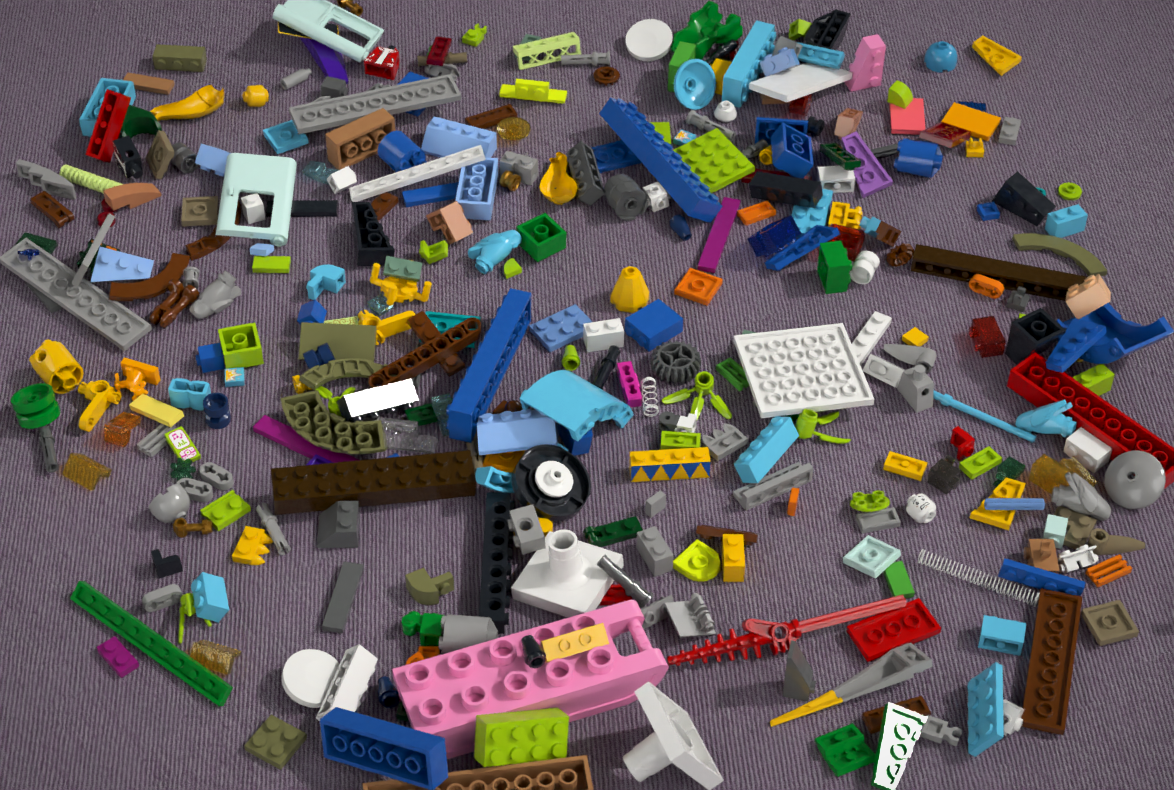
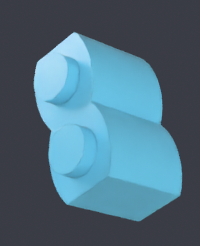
[168,378,211,410]

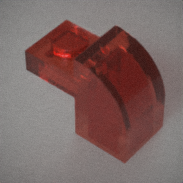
[789,93,813,116]

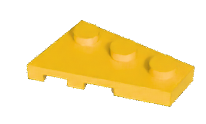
[972,36,1022,76]
[970,477,1026,530]

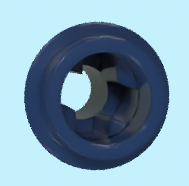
[669,215,692,241]
[377,676,399,708]

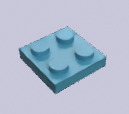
[263,120,309,154]

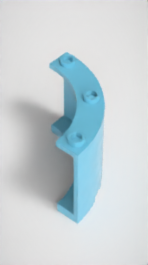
[519,370,634,441]

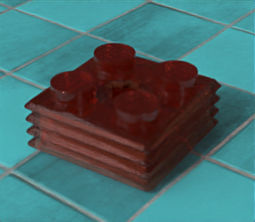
[827,223,865,262]

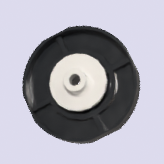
[511,444,591,521]

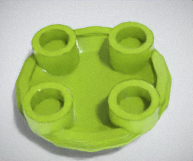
[850,490,890,512]

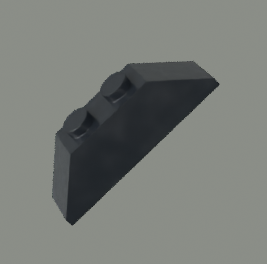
[804,9,851,51]

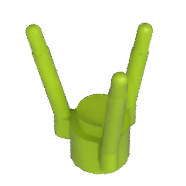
[178,593,212,644]

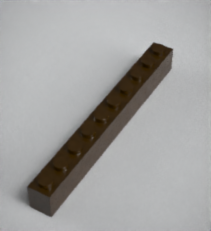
[911,244,1087,301]

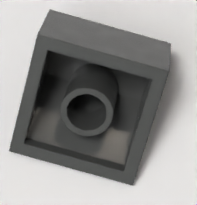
[317,501,360,548]

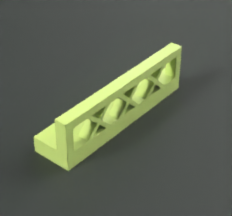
[513,32,581,70]

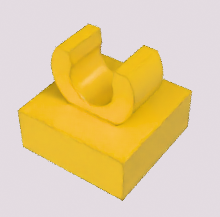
[965,138,984,158]

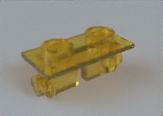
[1059,456,1098,487]

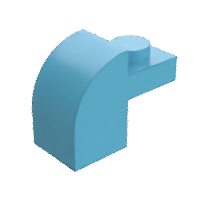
[306,265,346,300]

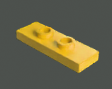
[540,623,609,662]

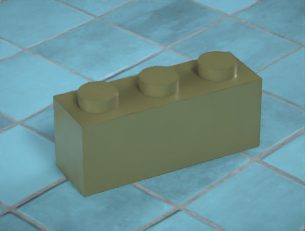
[152,44,207,72]

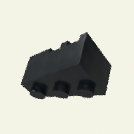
[991,171,1056,226]

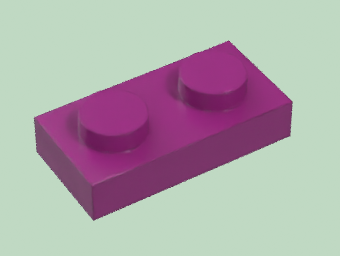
[97,636,139,678]

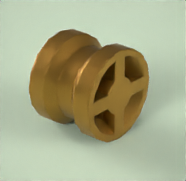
[500,170,521,191]

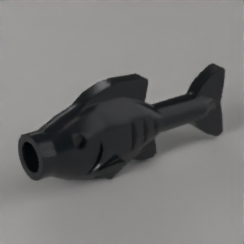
[705,39,738,65]

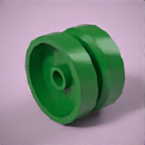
[11,383,61,429]

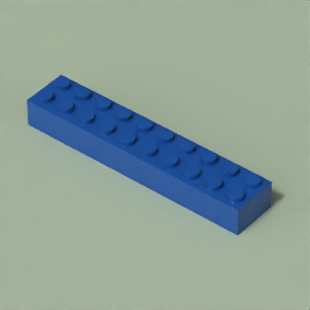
[599,97,723,223]
[446,288,532,443]

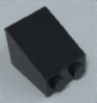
[1005,308,1066,365]

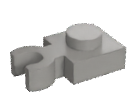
[920,715,962,746]

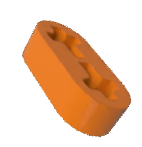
[969,274,1004,299]

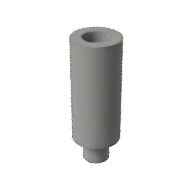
[280,68,312,90]

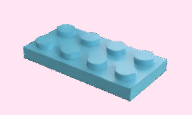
[787,189,833,238]
[967,662,1004,757]

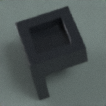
[151,549,183,579]

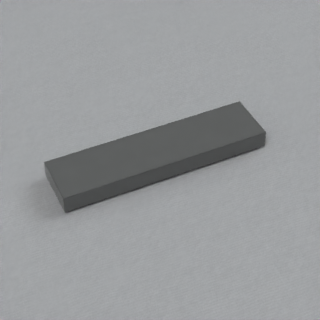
[322,562,364,633]

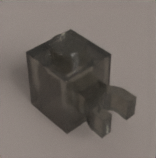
[927,455,961,495]

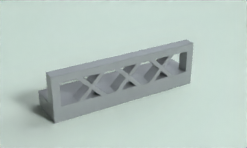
[733,462,813,511]

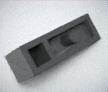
[783,640,816,701]

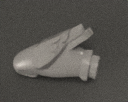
[189,270,241,319]
[1051,472,1111,521]

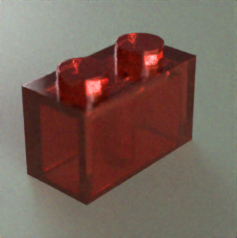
[969,316,1006,358]

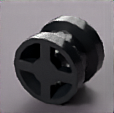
[807,116,825,136]

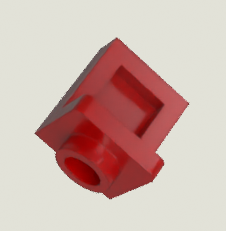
[950,426,975,461]

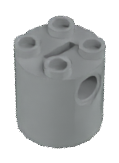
[439,614,498,655]

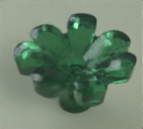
[170,458,196,482]

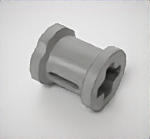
[183,267,200,289]

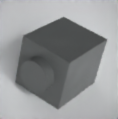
[321,76,348,99]

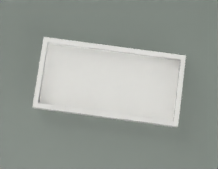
[749,63,853,102]

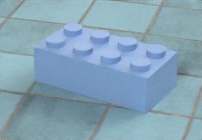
[455,157,498,220]

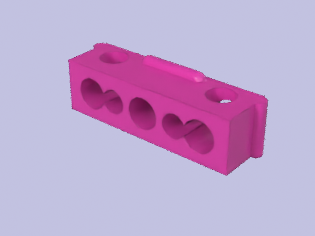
[617,361,642,408]

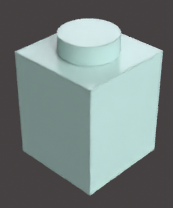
[1043,514,1068,549]

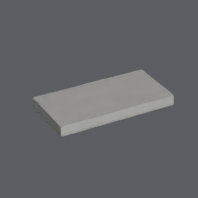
[71,214,115,287]

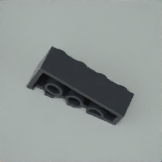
[351,202,395,266]

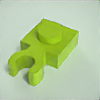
[462,23,487,47]

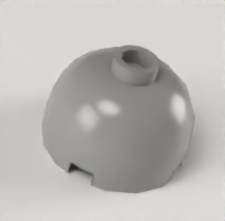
[149,484,190,523]

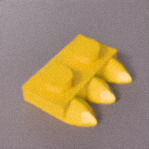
[232,526,273,566]

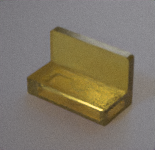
[62,453,112,490]
[190,640,241,674]

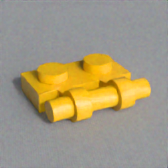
[828,201,863,235]

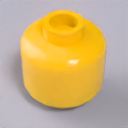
[243,85,269,107]

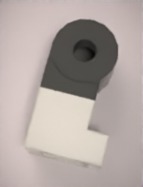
[659,411,697,433]

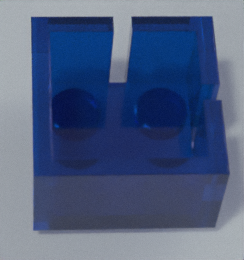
[747,215,802,257]

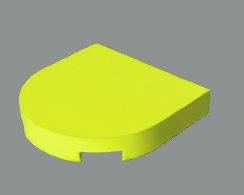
[673,539,721,582]

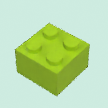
[218,322,264,369]

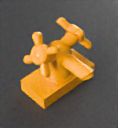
[114,357,160,401]

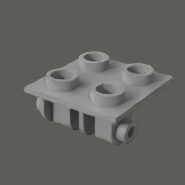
[664,593,716,638]

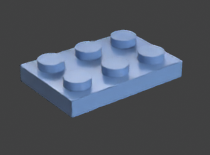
[529,304,592,352]

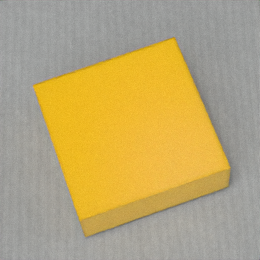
[902,327,929,347]

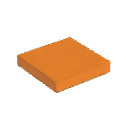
[674,268,723,306]

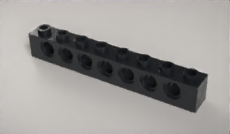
[479,492,515,634]

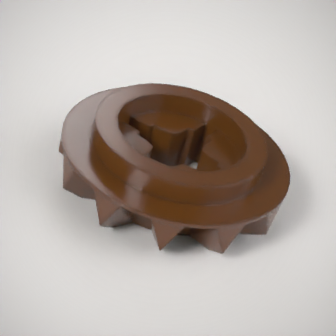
[593,67,620,86]
[886,243,914,267]

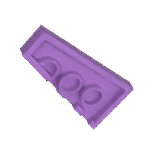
[841,132,893,198]

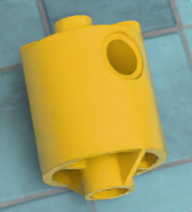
[29,339,84,394]

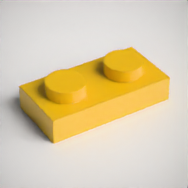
[883,451,928,481]

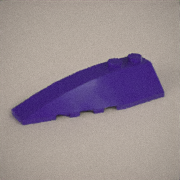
[300,37,348,84]

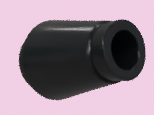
[521,635,546,668]

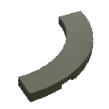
[1012,233,1107,276]
[299,358,397,391]

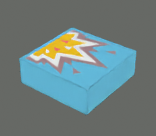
[673,129,696,146]
[225,367,245,387]

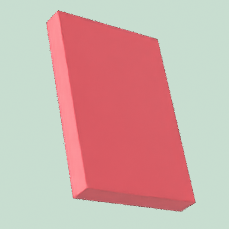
[889,98,925,135]

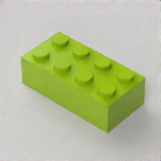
[474,708,569,767]

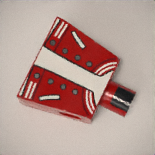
[364,45,400,80]

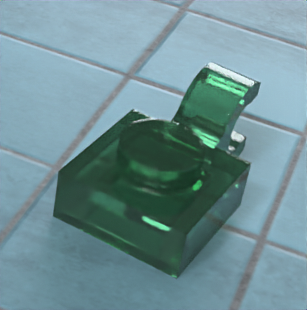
[993,456,1026,487]

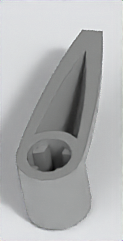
[883,344,937,373]

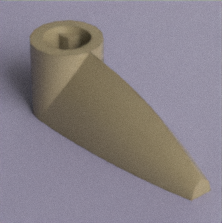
[1087,528,1145,555]

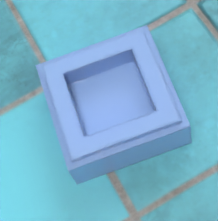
[250,243,274,257]

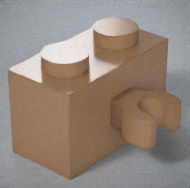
[1024,539,1060,574]

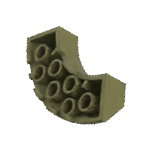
[280,390,388,454]

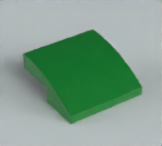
[814,723,876,777]

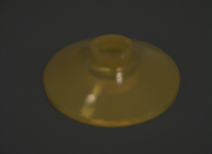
[497,117,531,140]

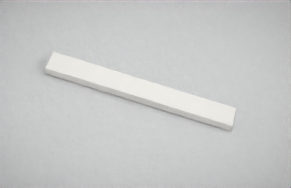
[349,145,486,202]

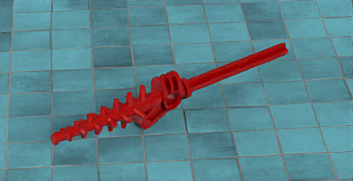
[666,594,906,666]

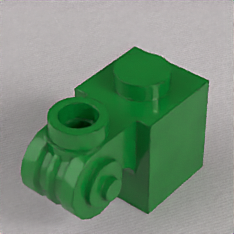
[402,611,445,646]

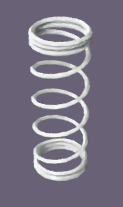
[641,377,659,417]

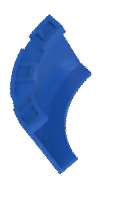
[1056,303,1174,364]

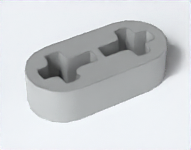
[200,462,234,490]
[176,478,213,502]
[142,584,183,612]

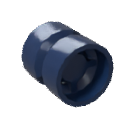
[303,342,335,369]
[203,393,231,429]

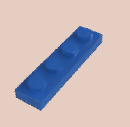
[998,558,1085,596]

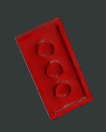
[846,598,941,662]

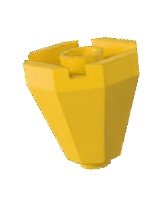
[610,266,649,313]

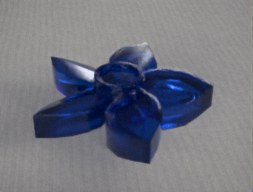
[18,249,39,260]

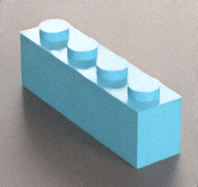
[734,416,799,483]

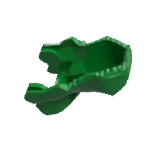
[670,1,743,60]

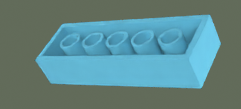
[722,20,776,108]

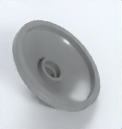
[1105,450,1166,509]

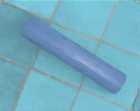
[984,498,1045,510]

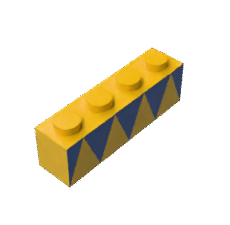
[629,447,711,482]

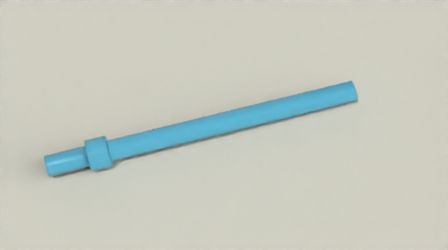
[933,391,1036,443]

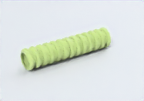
[59,164,123,194]

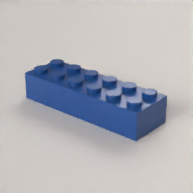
[320,707,448,790]

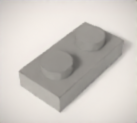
[998,117,1021,146]

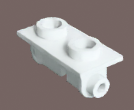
[1057,545,1098,573]

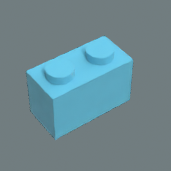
[1045,204,1088,238]
[191,572,229,622]
[978,615,1026,656]

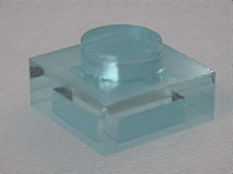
[367,294,393,317]

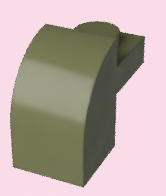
[405,567,454,605]

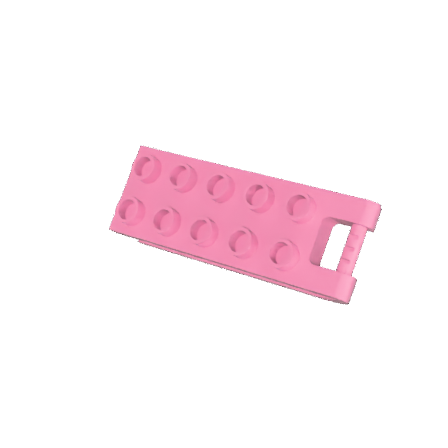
[392,600,669,759]

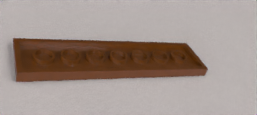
[1021,588,1082,735]

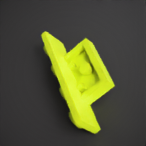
[499,79,567,104]

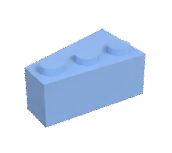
[90,247,154,282]

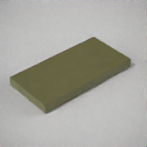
[298,322,377,363]

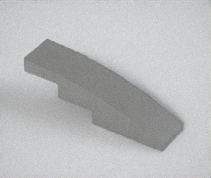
[16,159,76,200]

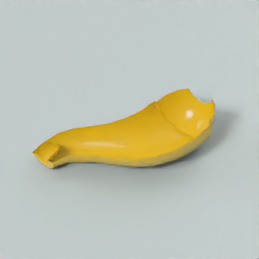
[150,85,224,121]
[540,152,577,205]

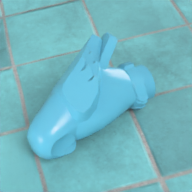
[468,230,522,274]
[1016,400,1077,438]

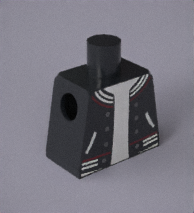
[113,135,143,179]

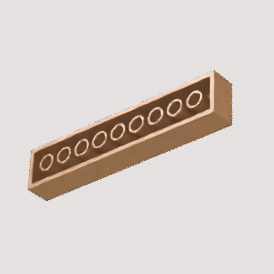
[363,755,593,790]

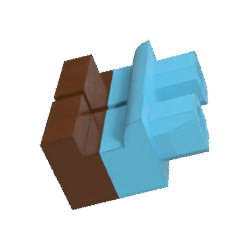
[859,216,902,247]

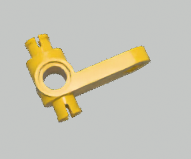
[358,310,416,345]
[78,380,122,432]

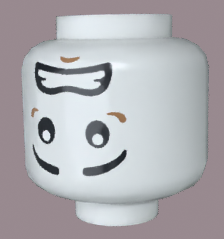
[906,493,936,523]

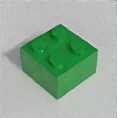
[516,213,567,262]
[817,241,852,294]

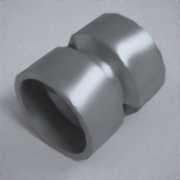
[170,142,199,174]

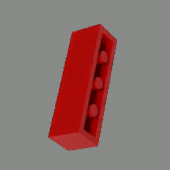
[85,89,131,163]

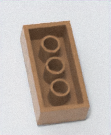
[325,108,395,171]

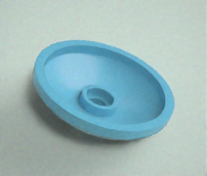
[674,59,716,110]

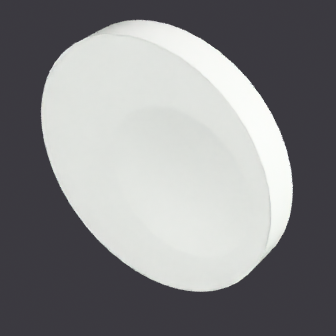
[626,19,673,61]
[281,649,340,708]

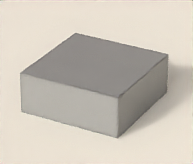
[645,490,666,518]

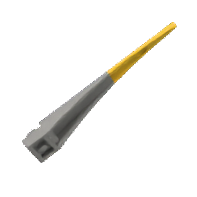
[770,643,932,726]

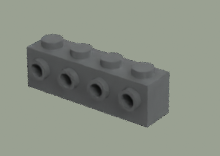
[566,141,605,206]

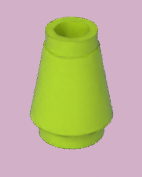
[562,345,580,371]

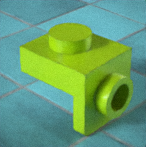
[419,240,448,264]

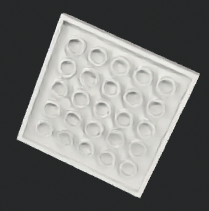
[733,323,874,418]

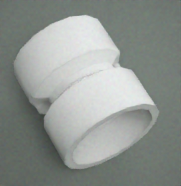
[849,251,880,284]

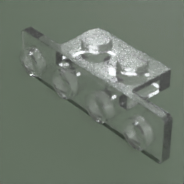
[379,417,438,454]

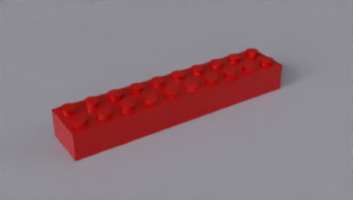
[1007,352,1174,489]

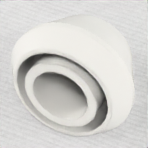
[714,101,737,123]

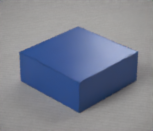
[977,202,1000,221]

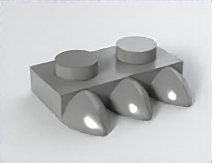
[703,423,748,461]

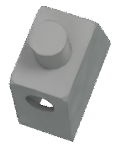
[897,365,934,413]

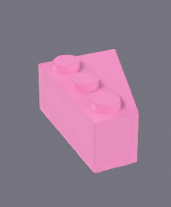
[844,34,886,92]

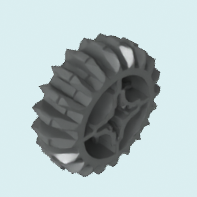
[650,339,701,384]

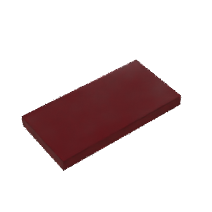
[919,122,971,148]

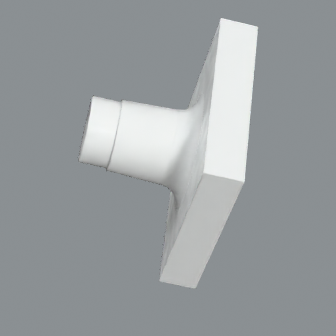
[511,530,624,618]
[623,681,724,790]

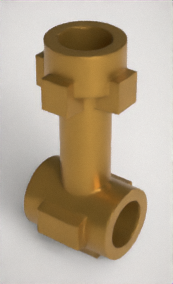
[337,0,363,16]
[173,518,213,538]

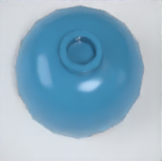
[924,41,957,72]

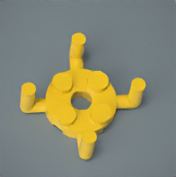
[370,260,432,306]

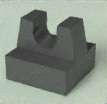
[1006,287,1030,312]

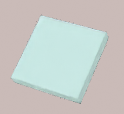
[843,535,901,578]

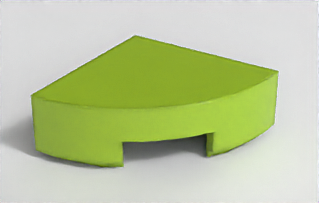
[504,258,522,279]

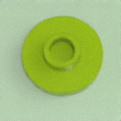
[1058,183,1082,200]

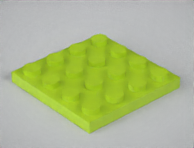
[673,128,755,193]

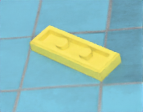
[129,394,184,427]

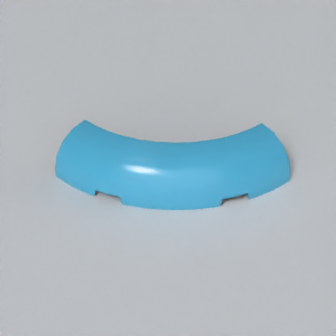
[475,443,569,493]

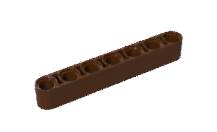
[369,317,481,389]

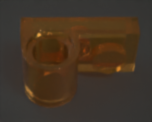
[104,412,141,447]

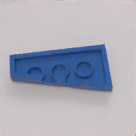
[764,225,840,271]
[1045,318,1107,373]

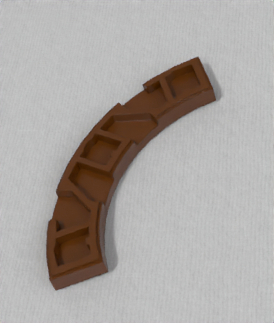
[185,195,241,261]
[109,253,190,301]

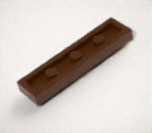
[407,311,465,377]

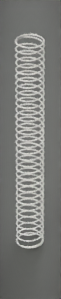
[917,549,1040,607]

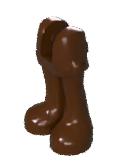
[149,278,199,328]

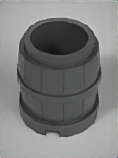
[604,174,648,221]

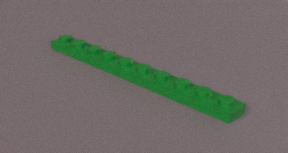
[70,581,233,706]

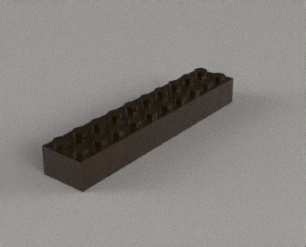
[271,450,476,515]

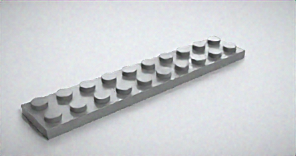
[289,74,461,134]
[0,238,152,351]

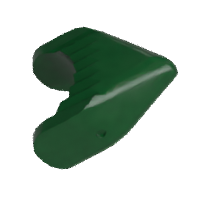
[119,104,162,138]

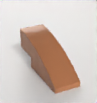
[103,183,162,211]

